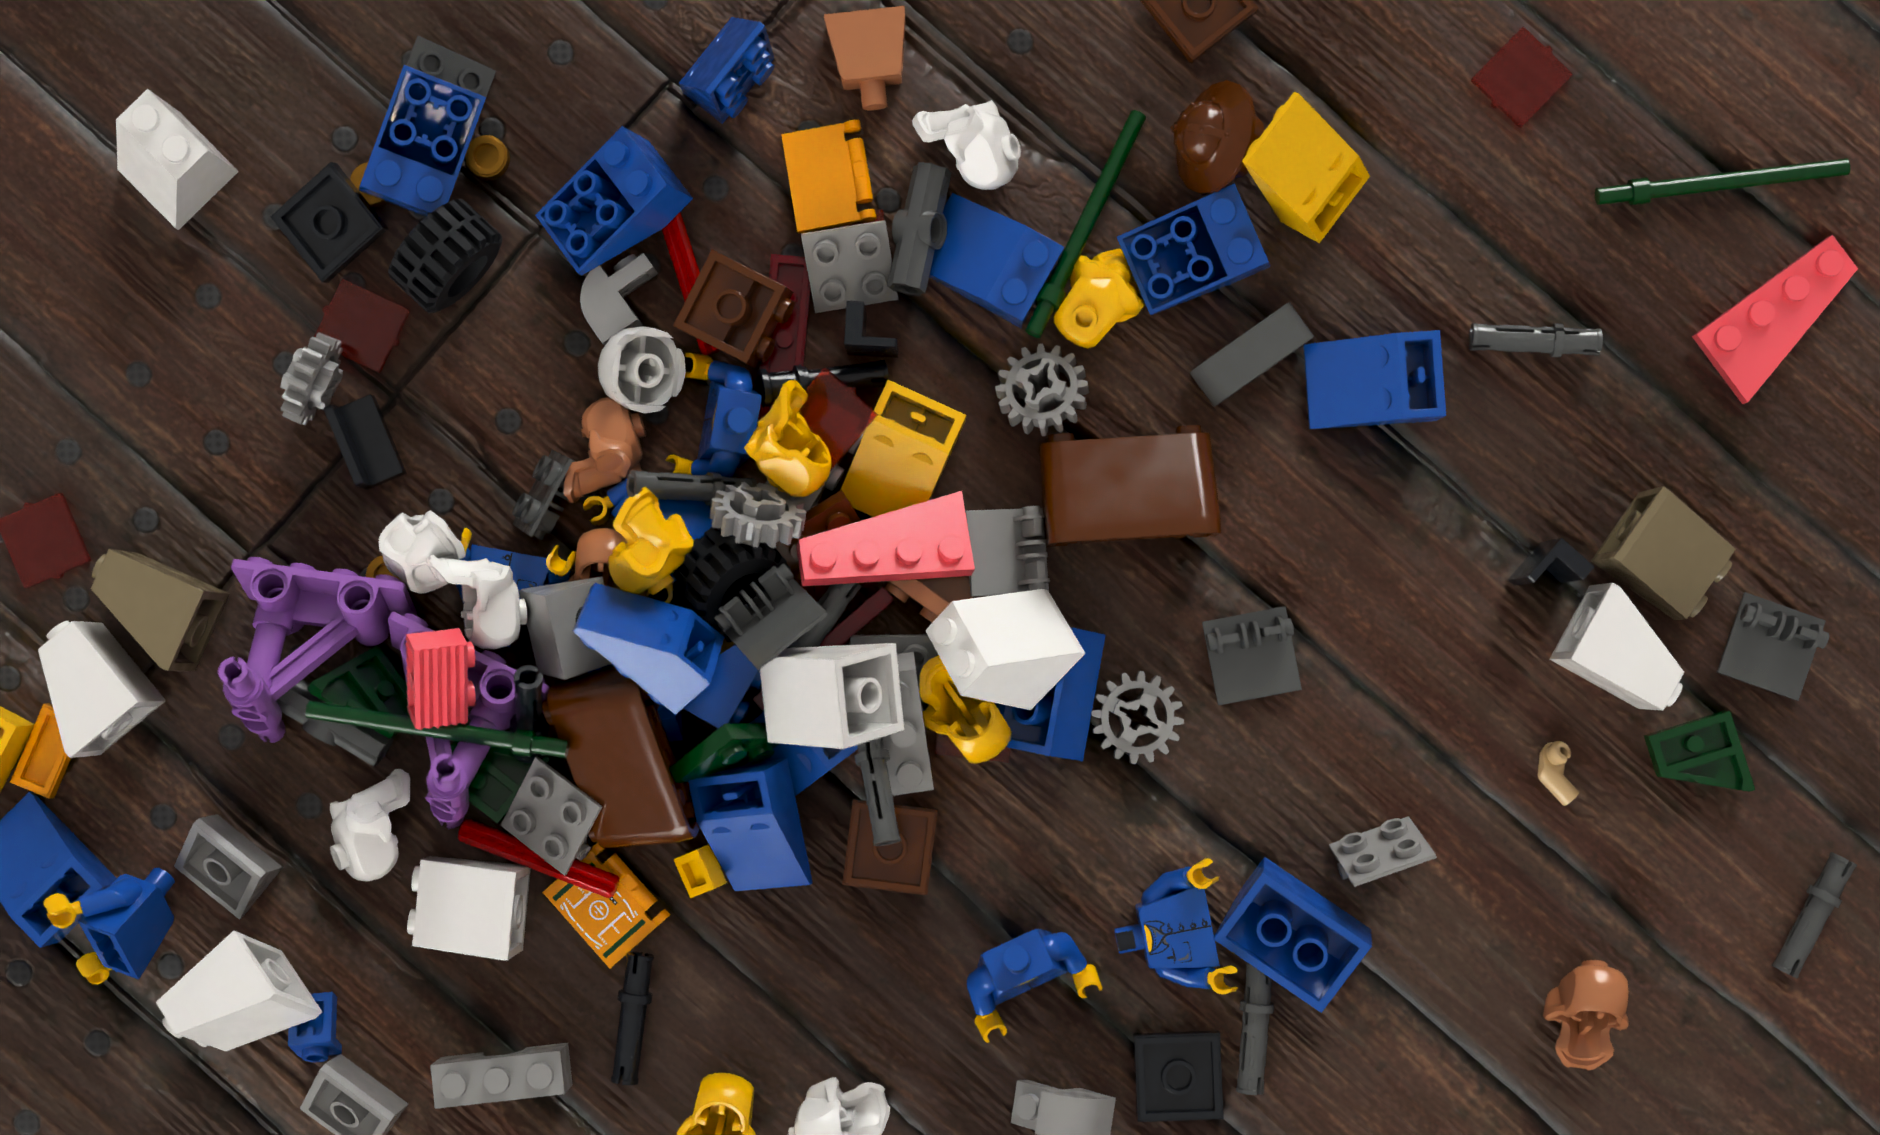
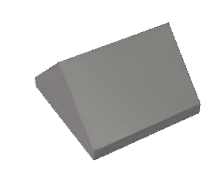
[519,576,612,680]
[174,814,283,920]
[300,1054,409,1135]

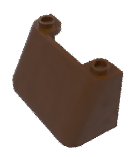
[1039,425,1221,547]
[542,667,700,849]

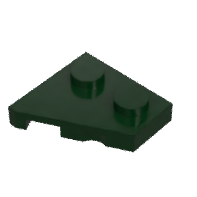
[1644,710,1755,792]
[669,723,780,783]

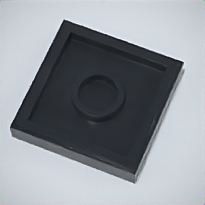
[270,162,389,283]
[1133,1030,1224,1122]

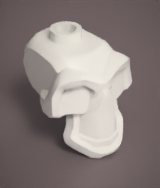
[912,100,1021,190]
[379,511,466,594]
[426,555,527,649]
[330,769,410,882]
[788,1077,890,1135]

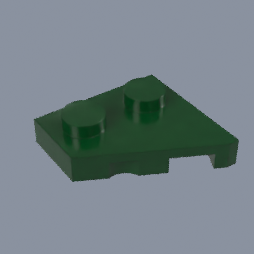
[307,645,409,739]
[451,741,551,825]

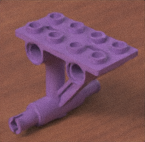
[218,557,417,743]
[388,612,549,829]

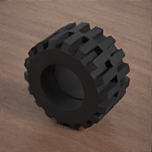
[388,199,502,313]
[672,528,792,642]

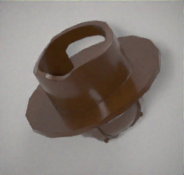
[1170,80,1265,195]

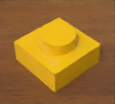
[673,844,727,898]

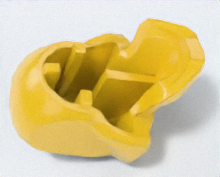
[1054,249,1145,349]
[744,380,832,497]
[608,487,694,596]
[919,656,1012,764]
[677,1073,756,1135]

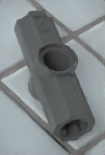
[887,162,952,296]
[276,679,395,766]

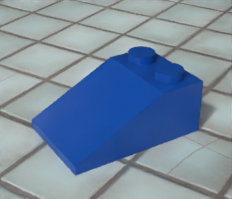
[929,193,1064,328]

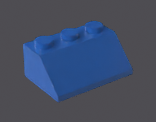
[995,627,1106,761]
[1214,857,1372,1013]

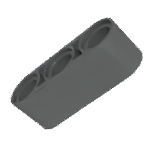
[1190,302,1314,407]

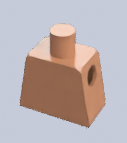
[824,6,906,111]

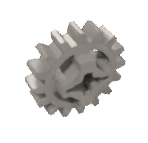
[280,332,343,425]
[995,343,1089,436]
[710,482,806,548]
[1091,671,1184,764]

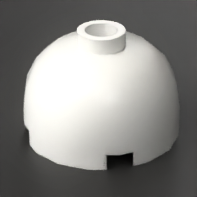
[598,326,686,414]

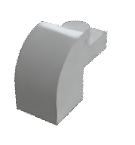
[580,253,658,346]
[1011,1080,1116,1135]

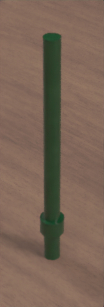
[1025,110,1146,338]
[1595,158,1850,205]
[305,701,569,758]

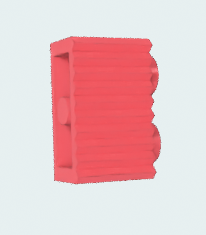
[406,628,476,730]

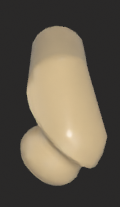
[1537,741,1579,806]

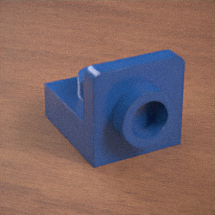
[288,992,342,1062]

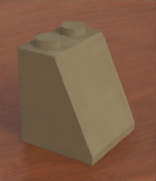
[1591,486,1736,620]
[91,549,230,671]

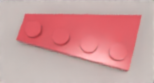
[1692,235,1858,404]
[796,491,975,586]

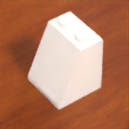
[116,89,239,230]
[1549,583,1684,711]
[925,589,1086,710]
[38,620,166,758]
[760,643,904,749]
[407,856,531,961]
[156,930,322,1051]

